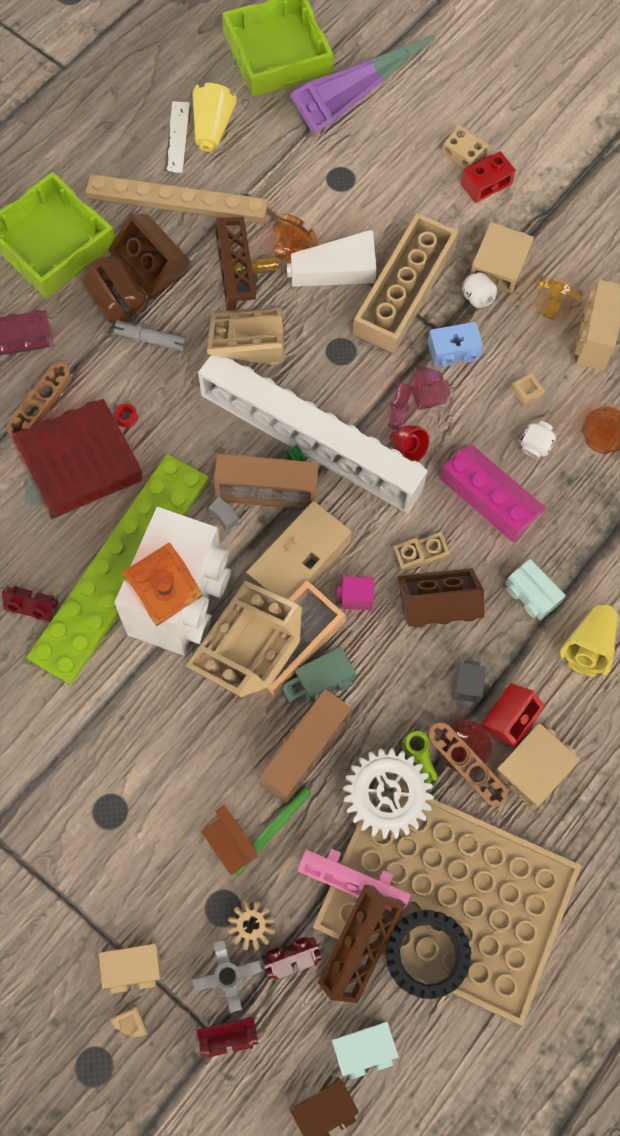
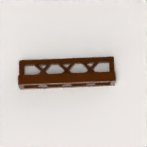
[215,217,256,310]
[318,884,405,1003]

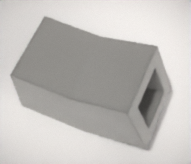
[209,496,239,531]

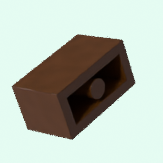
[290,1078,359,1136]

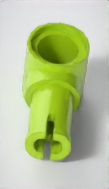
[401,731,439,783]

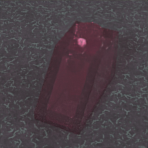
[411,365,450,411]

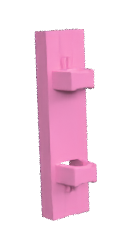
[298,849,411,916]

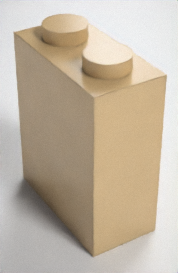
[470,222,534,294]
[493,723,580,811]

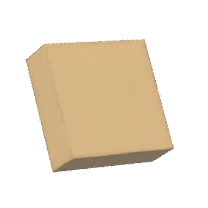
[511,373,545,405]

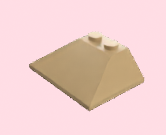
[207,307,284,365]
[186,581,302,697]

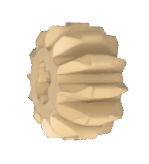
[228,902,275,951]

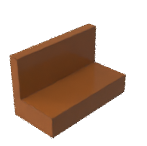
[201,805,258,875]

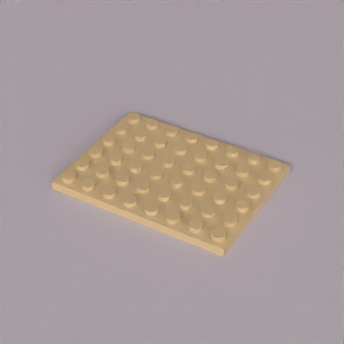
[313,777,582,1026]

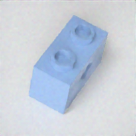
[427,322,483,366]

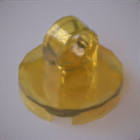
[536,276,584,320]

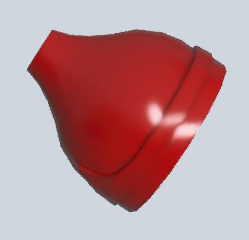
[389,425,429,462]

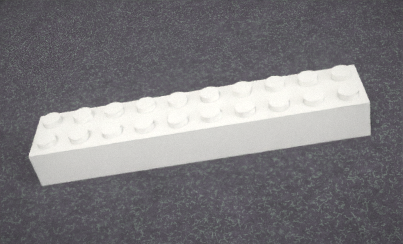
[198,355,428,514]

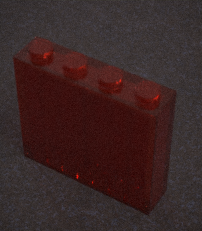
[12,399,142,520]

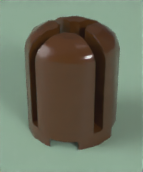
[81,254,146,324]

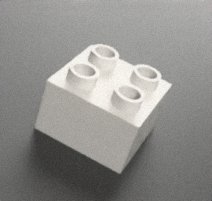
[114,507,231,656]

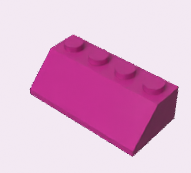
[440,445,546,542]

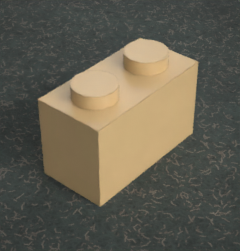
[99,944,162,994]

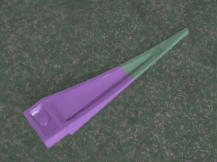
[290,35,434,135]

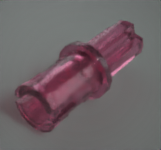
[388,383,412,430]

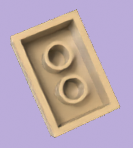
[574,279,620,371]

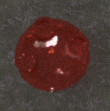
[440,719,493,773]

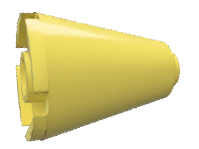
[192,83,237,152]
[561,604,618,677]

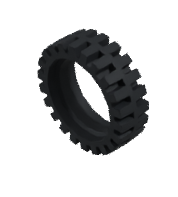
[385,910,472,999]

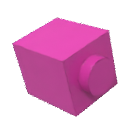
[337,576,374,610]

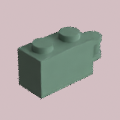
[281,646,356,704]

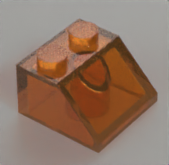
[122,542,203,627]

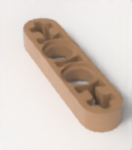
[6,362,72,443]
[427,722,508,807]

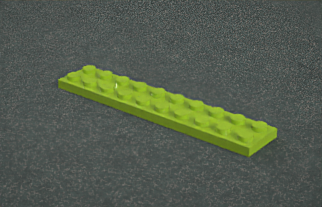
[26,454,209,686]

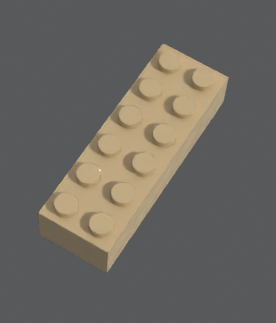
[352,213,459,354]

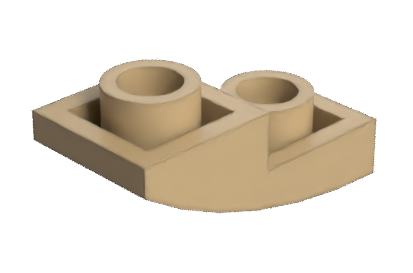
[393,531,451,570]

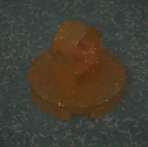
[273,214,317,262]
[582,407,620,454]

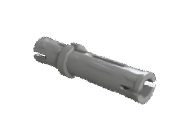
[114,320,187,352]

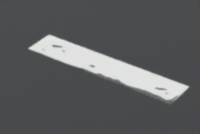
[165,101,190,173]

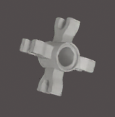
[193,940,262,1013]

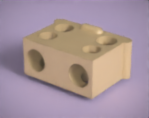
[442,125,489,169]

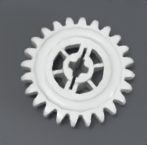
[343,748,434,839]

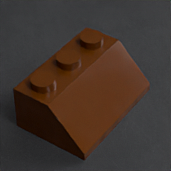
[108,213,190,296]
[398,568,484,627]

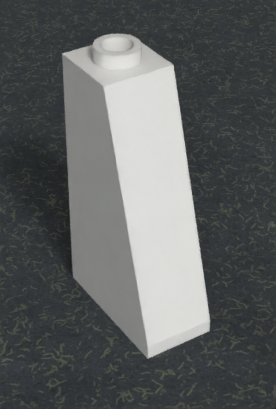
[287,231,377,287]

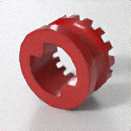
[115,403,138,428]

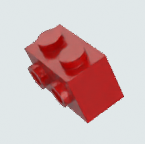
[461,151,516,204]
[481,683,545,748]

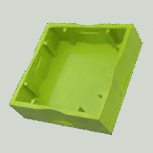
[222,0,334,97]
[0,172,115,299]

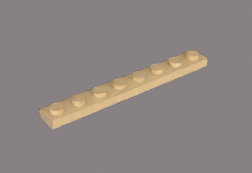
[85,174,268,224]

